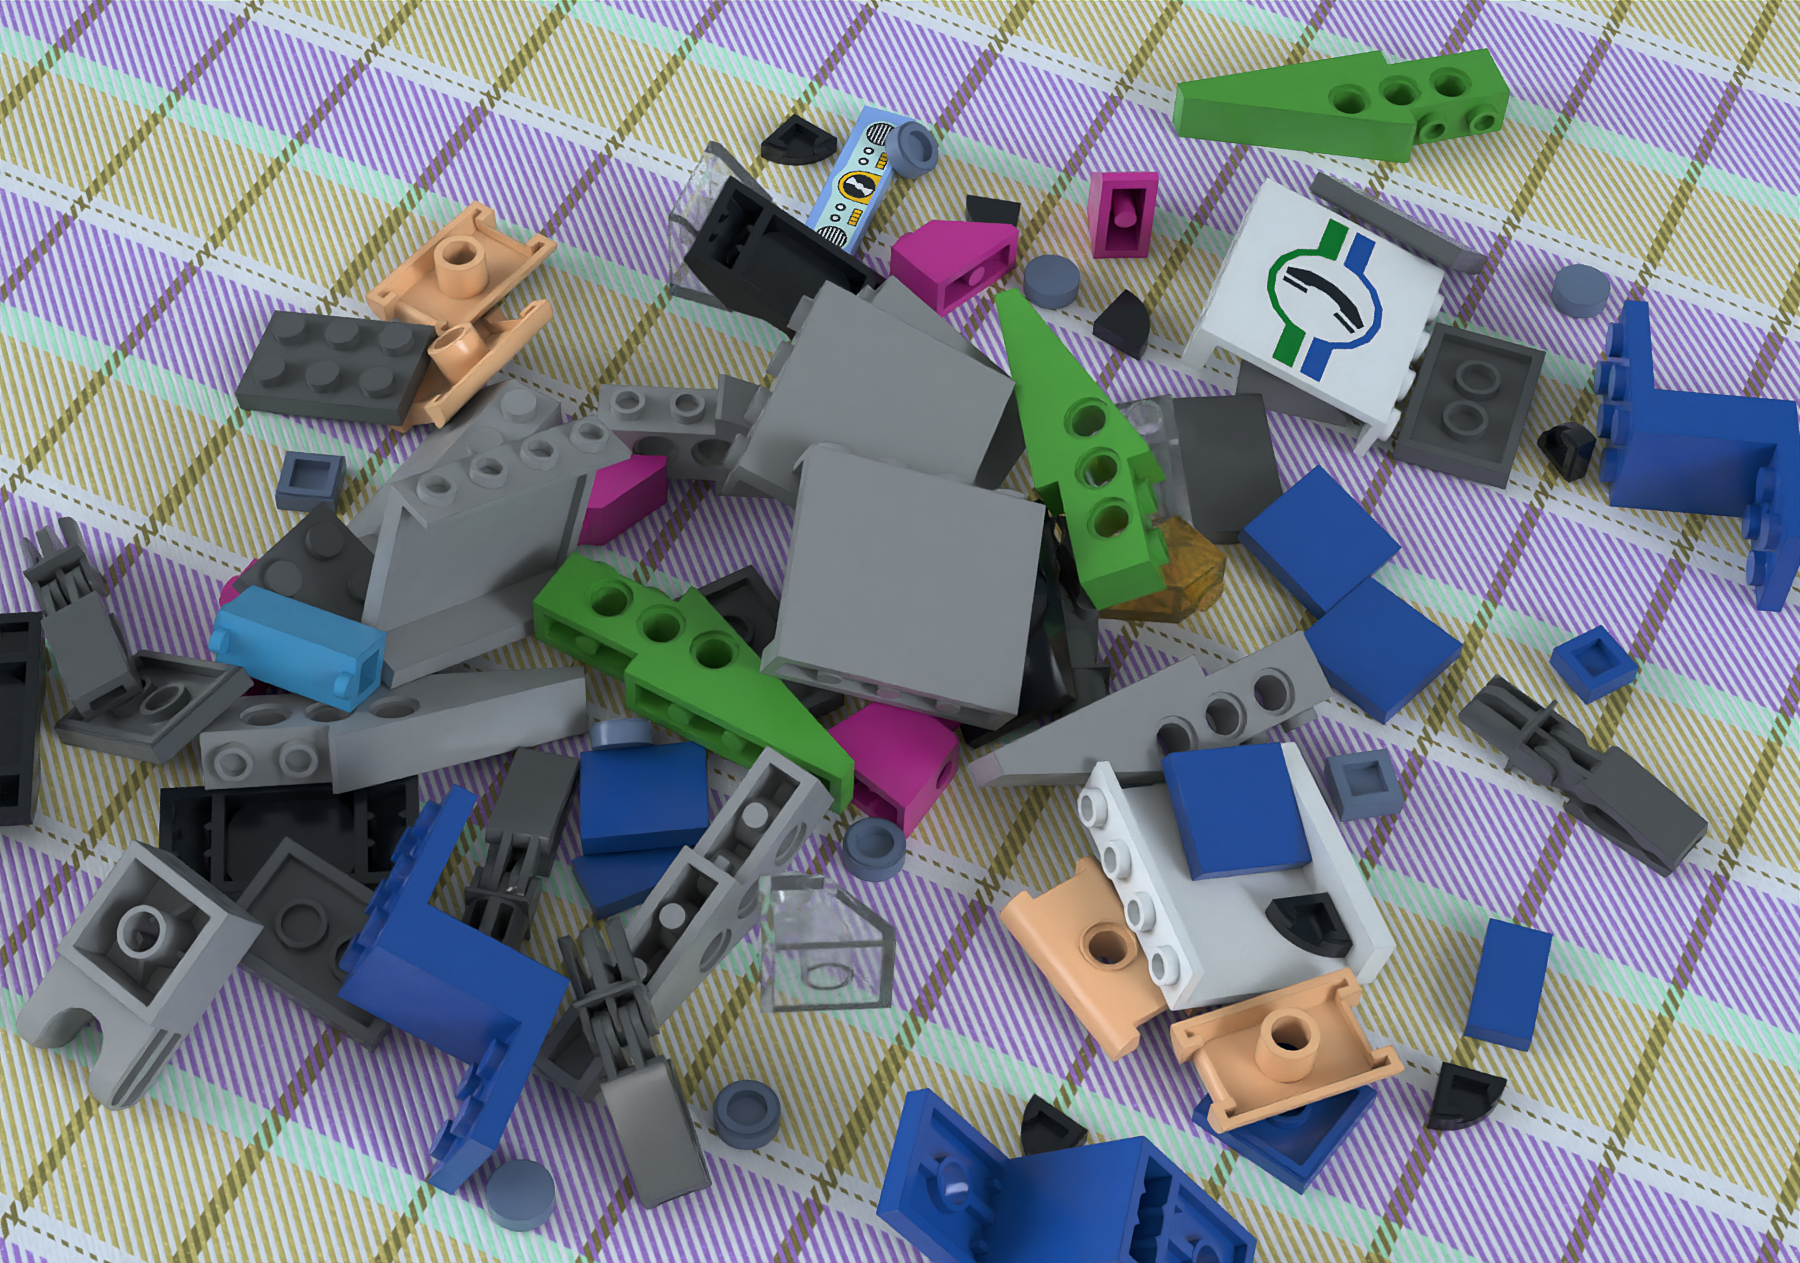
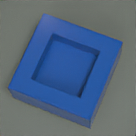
[1549,625,1639,705]

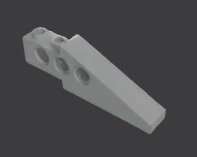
[597,374,776,499]
[967,629,1335,787]
[199,666,588,794]
[533,746,835,1104]

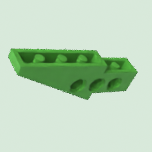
[1172,48,1510,163]
[994,287,1171,611]
[532,551,855,815]

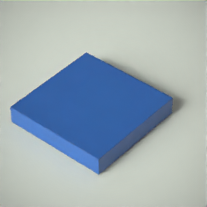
[1236,464,1402,620]
[1304,576,1463,725]
[580,741,710,855]
[1161,742,1312,881]
[1191,1043,1378,1195]

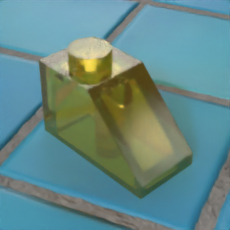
[1099,514,1228,624]

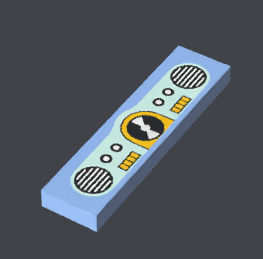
[805,105,916,257]

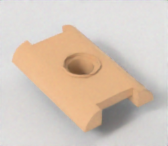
[365,200,557,337]
[388,299,553,433]
[999,855,1209,1063]
[1170,966,1405,1134]

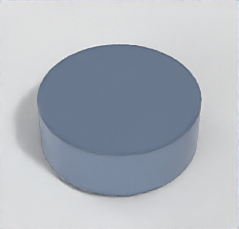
[885,121,938,179]
[1023,254,1080,309]
[1551,264,1611,318]
[590,718,654,751]
[842,817,906,882]
[713,1080,781,1150]
[486,1159,556,1232]

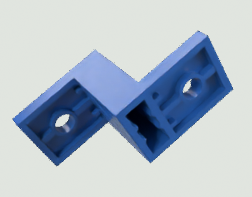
[1594,300,1800,612]
[336,784,571,1195]
[876,1088,1257,1263]

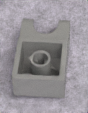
[16,839,265,1111]

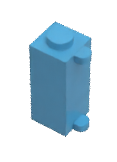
[208,585,387,713]

